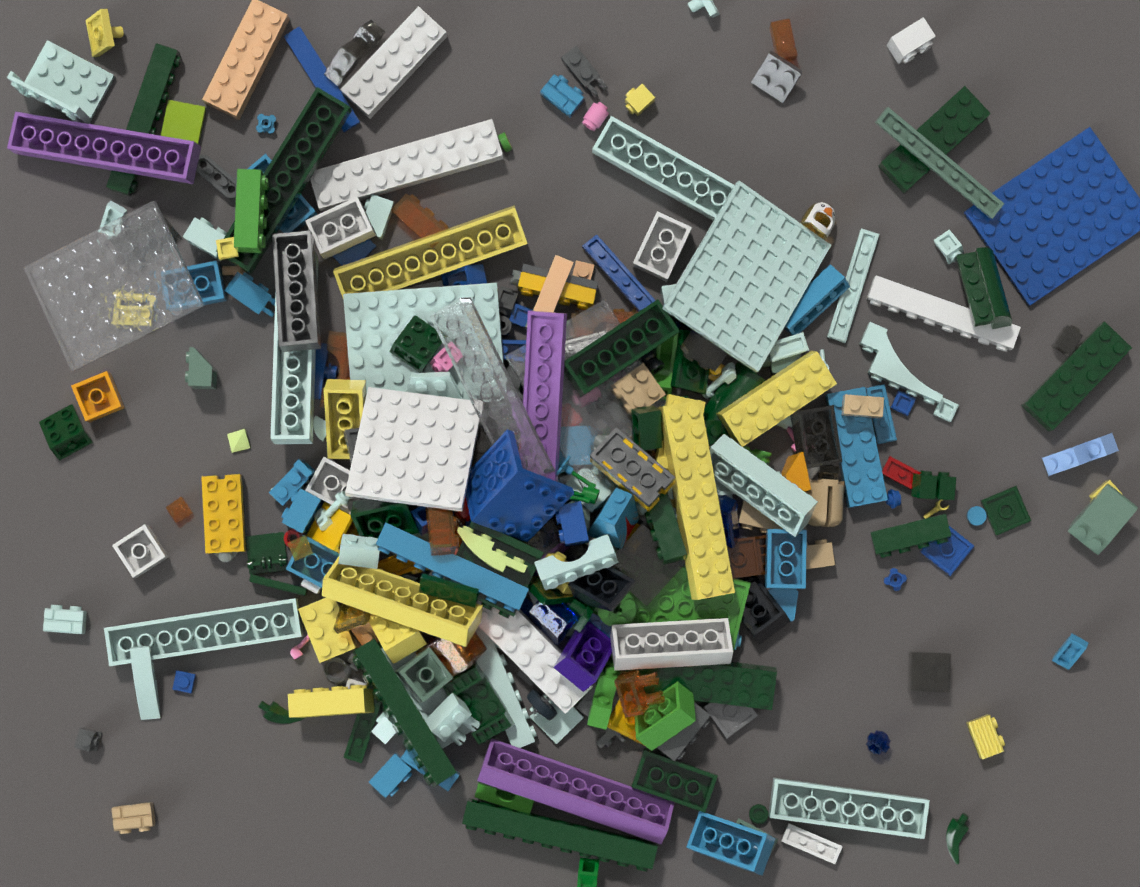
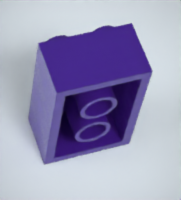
[553,621,612,692]

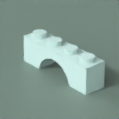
[534,534,619,590]

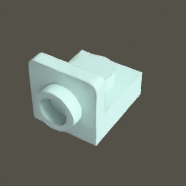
[934,230,964,264]

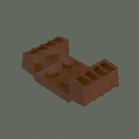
[726,535,766,578]

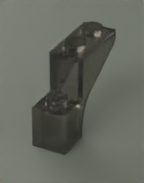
[324,20,385,87]

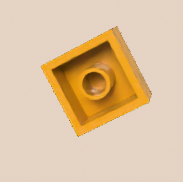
[71,371,125,423]

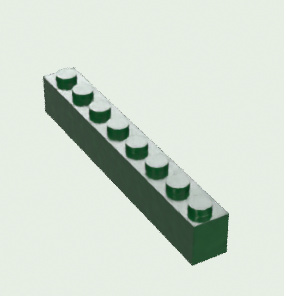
[106,43,182,197]

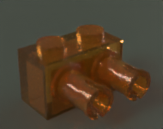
[614,670,665,718]

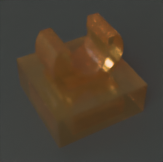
[166,497,193,523]

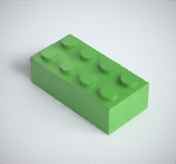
[234,169,269,253]

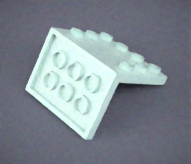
[7,40,115,124]

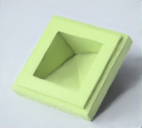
[227,429,251,453]

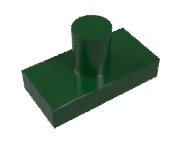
[568,598,595,632]

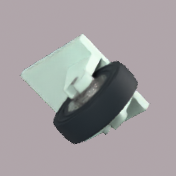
[526,689,584,744]

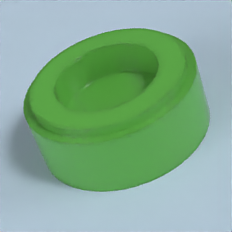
[498,132,512,152]

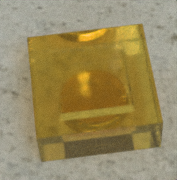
[288,535,313,561]

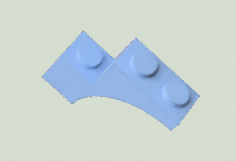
[1042,433,1119,476]

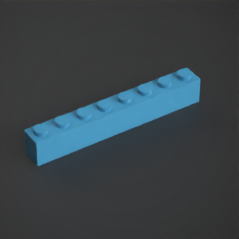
[376,523,529,613]

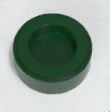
[749,804,769,824]

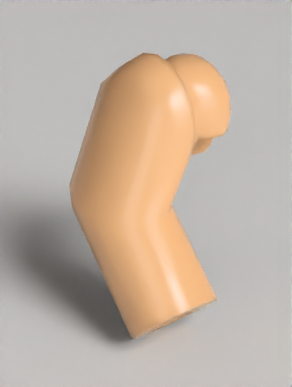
[222,266,246,276]

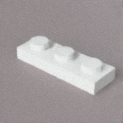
[781,823,843,864]

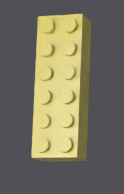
[717,351,837,447]

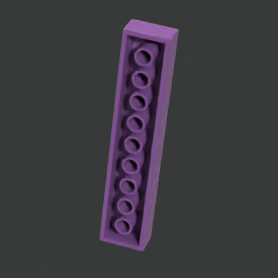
[7,112,201,184]
[477,738,674,844]

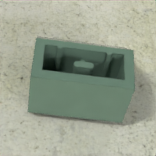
[185,347,217,389]

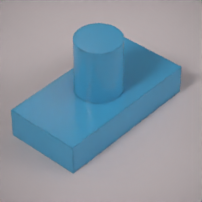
[1052,633,1088,670]

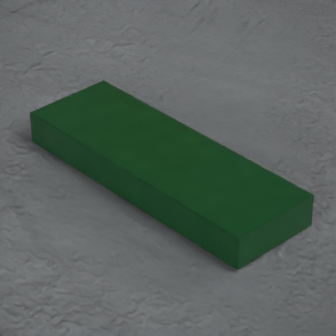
[249,574,308,596]
[419,574,479,608]

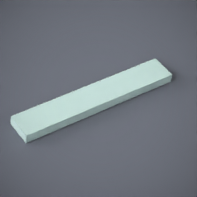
[827,228,879,343]

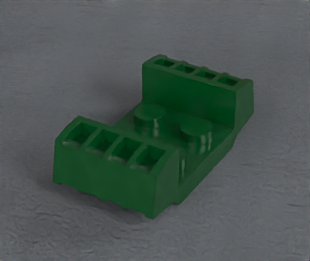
[443,662,515,745]

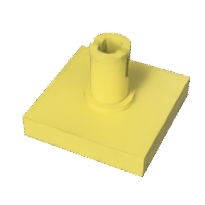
[85,9,124,57]

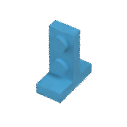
[269,459,315,506]

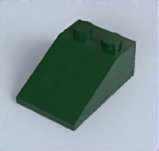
[350,499,419,538]

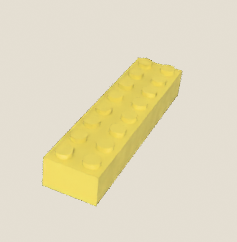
[322,557,483,647]

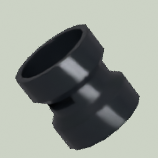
[638,349,665,376]

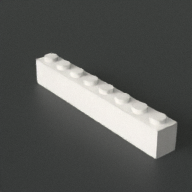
[866,275,1021,352]

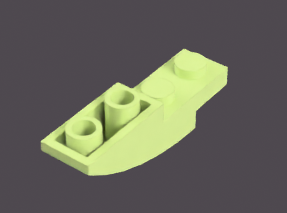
[457,526,527,574]

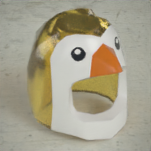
[800,202,835,240]

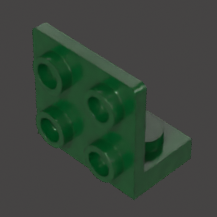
[389,315,446,373]
[39,404,93,461]

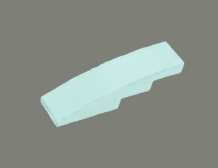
[130,645,161,720]

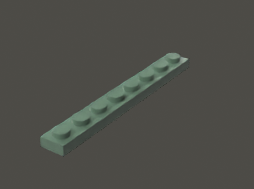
[875,107,1004,219]

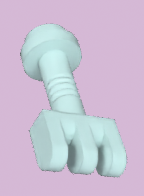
[702,363,736,399]
[314,491,351,531]

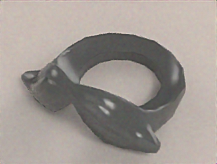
[324,657,352,687]

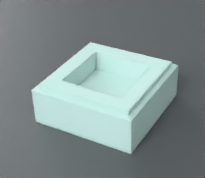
[933,397,959,422]

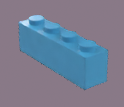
[784,265,850,336]

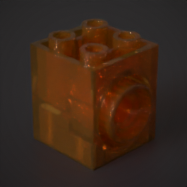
[416,632,487,677]

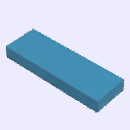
[865,384,897,445]

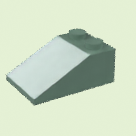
[1068,484,1138,555]

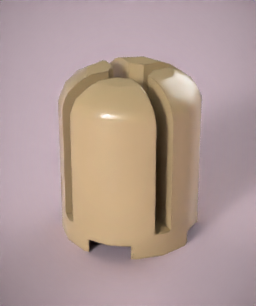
[805,479,845,527]

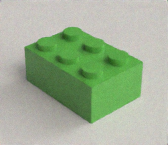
[634,681,696,751]

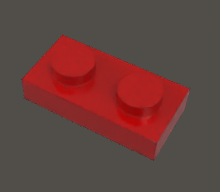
[882,456,920,490]

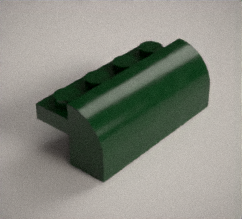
[956,247,1012,329]
[703,362,766,438]

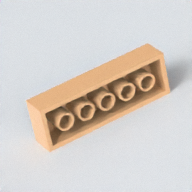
[202,0,290,120]

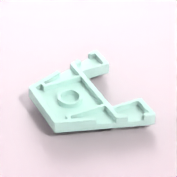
[406,372,462,399]

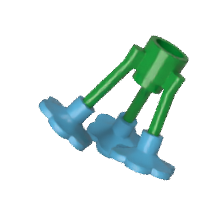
[556,456,600,505]

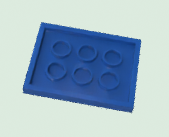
[465,429,574,542]

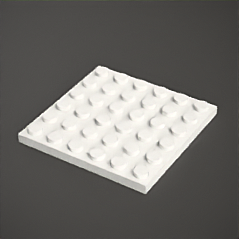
[345,387,483,511]

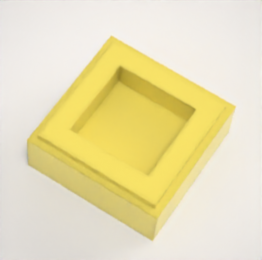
[216,237,239,260]

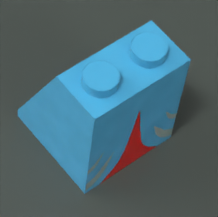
[587,488,639,549]

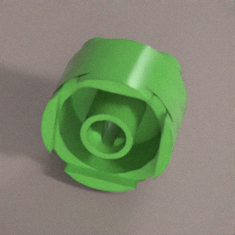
[597,590,636,627]

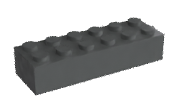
[272,231,321,352]

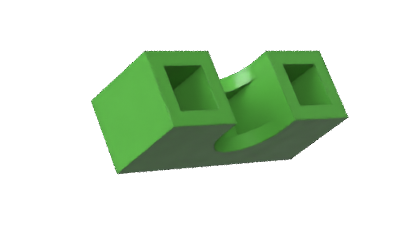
[474,782,534,814]

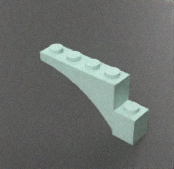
[859,322,943,405]

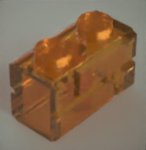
[769,19,798,61]

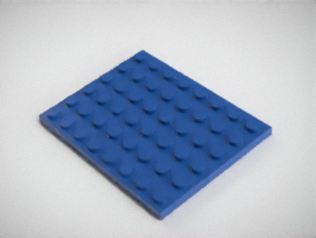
[964,127,1140,306]

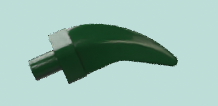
[258,701,304,724]
[946,813,969,864]

